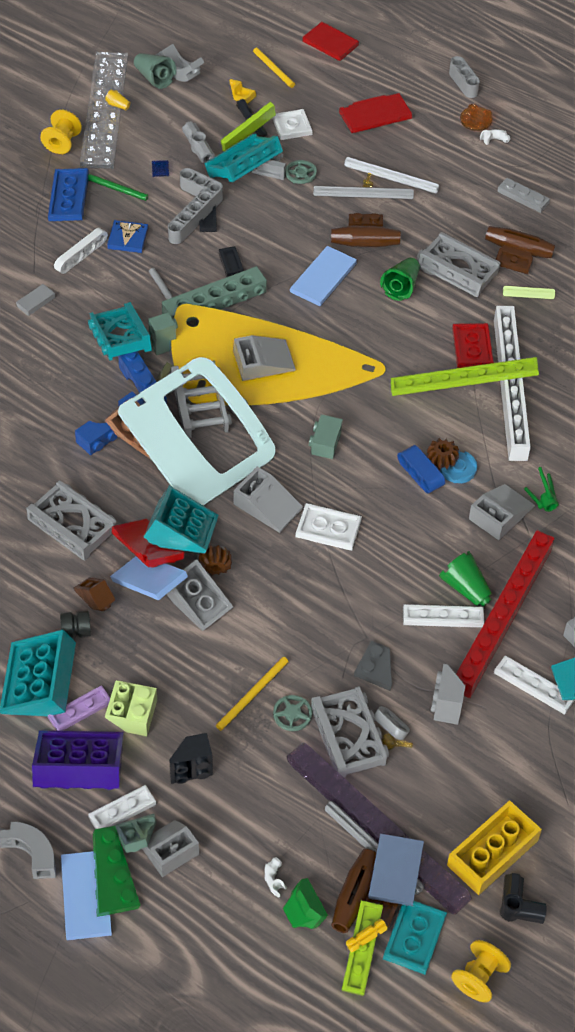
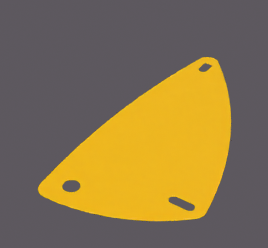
[171,304,385,406]

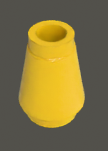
[105,89,131,111]

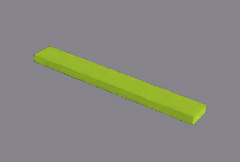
[391,357,539,396]

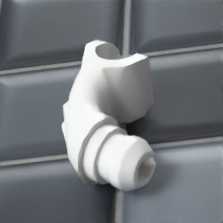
[480,129,510,145]
[264,857,287,897]

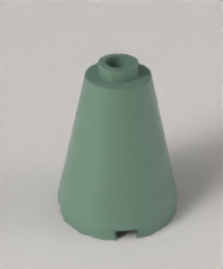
[134,53,176,89]

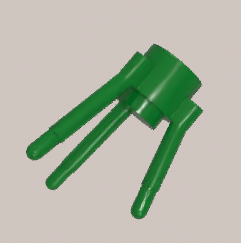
[524,467,559,512]

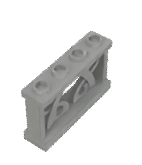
[418,232,501,298]
[26,480,116,561]
[311,686,389,779]

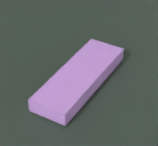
[48,685,110,731]

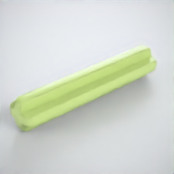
[503,286,555,299]

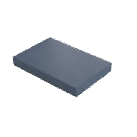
[369,834,424,906]

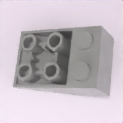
[233,335,296,381]
[233,466,303,533]
[469,484,535,540]

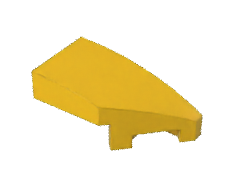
[229,79,256,104]

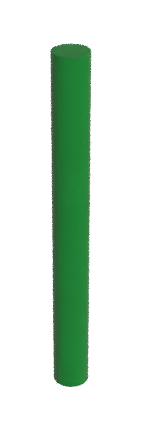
[88,174,148,201]

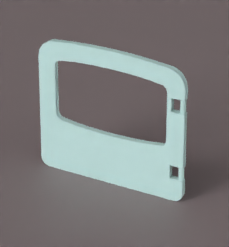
[118,357,275,506]

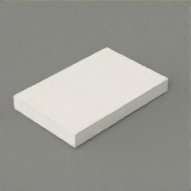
[296,503,362,551]

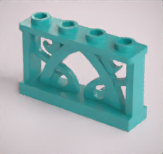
[205,134,283,182]
[88,302,152,361]

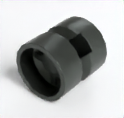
[60,610,91,638]

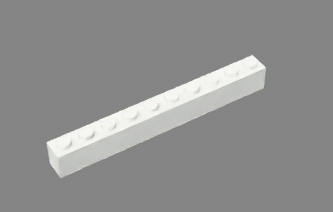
[494,306,530,461]

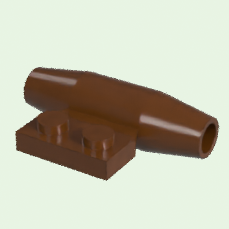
[331,213,401,247]
[485,226,555,274]
[331,849,398,933]

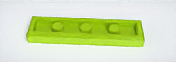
[221,102,276,151]
[342,900,383,996]

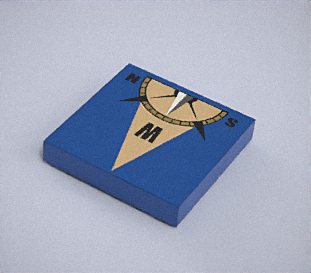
[107,220,148,253]

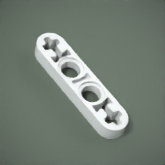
[54,228,108,274]

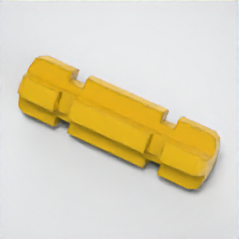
[346,919,387,952]

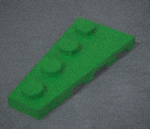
[92,826,140,917]

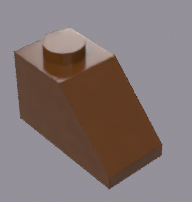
[74,577,116,611]

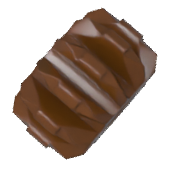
[427,438,459,470]
[198,545,232,576]

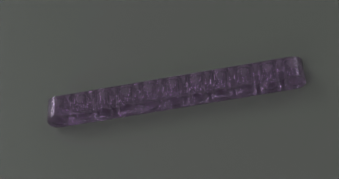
[287,743,472,915]

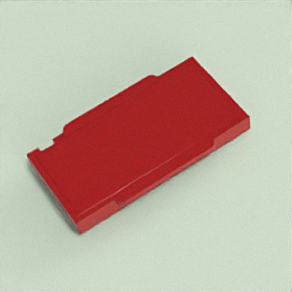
[339,93,412,133]
[112,519,184,568]

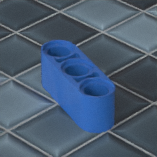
[397,445,445,494]

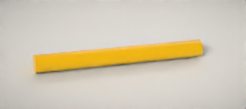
[253,47,295,88]

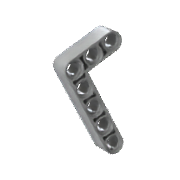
[168,168,223,244]

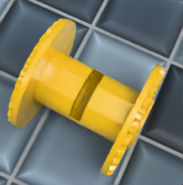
[40,109,82,155]
[451,940,511,1003]

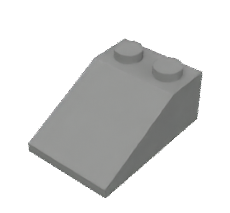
[166,560,233,631]

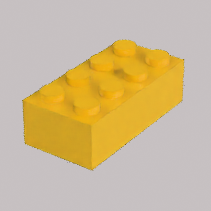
[447,800,542,895]

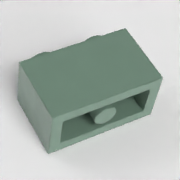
[148,312,178,355]
[309,415,343,459]

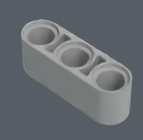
[449,56,480,98]

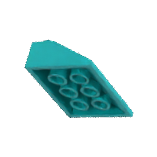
[144,485,219,553]
[0,630,76,717]

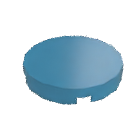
[439,450,477,483]

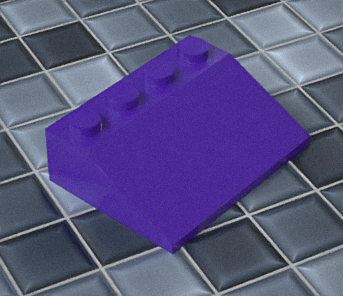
[32,730,124,790]

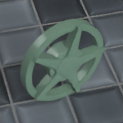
[285,160,317,184]
[273,695,312,731]

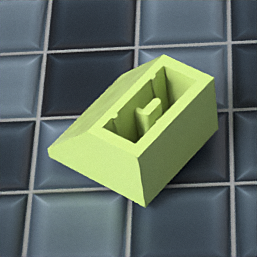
[105,680,157,736]

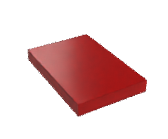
[302,21,359,61]
[452,323,494,368]

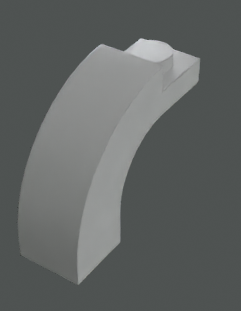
[156,44,204,82]
[0,822,56,879]

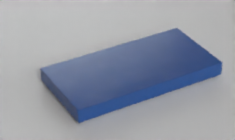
[48,168,89,221]

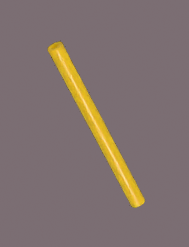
[216,657,289,731]

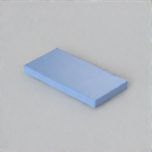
[290,246,357,306]
[110,556,188,600]
[61,851,112,940]

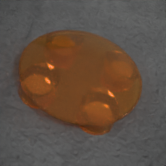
[460,104,493,131]

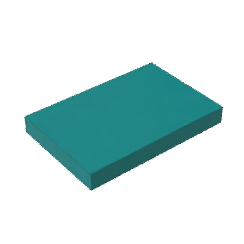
[383,901,447,975]

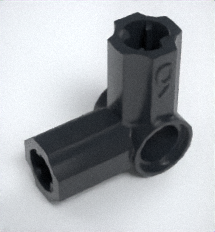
[500,873,547,924]

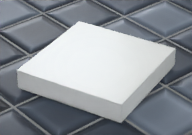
[272,109,312,140]

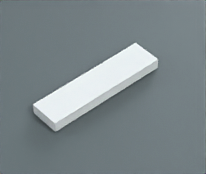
[403,604,484,627]
[494,655,575,715]

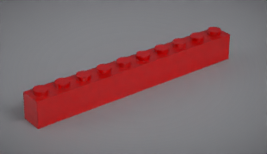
[456,530,555,698]

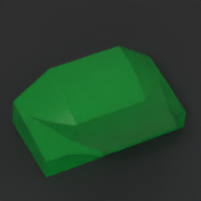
[283,878,328,929]

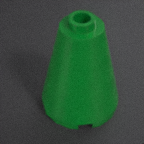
[380,257,420,301]
[439,551,492,607]

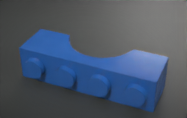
[118,351,167,404]
[75,392,145,455]

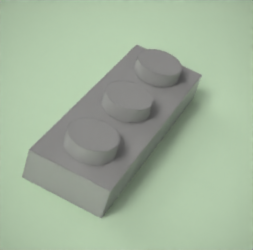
[497,178,550,213]

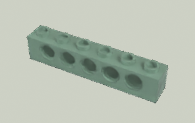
[162,266,267,322]

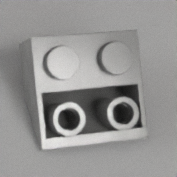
[431,664,465,725]
[142,820,199,877]

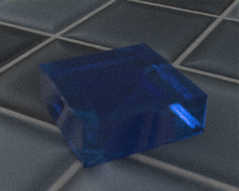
[152,160,169,177]

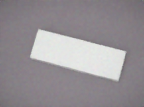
[88,785,156,829]

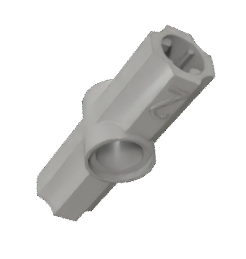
[182,121,215,163]

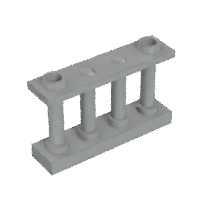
[171,360,232,438]

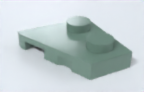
[114,814,156,853]

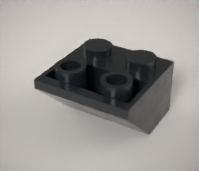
[169,733,213,784]

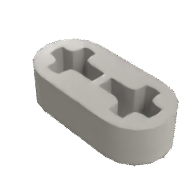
[374,706,410,740]

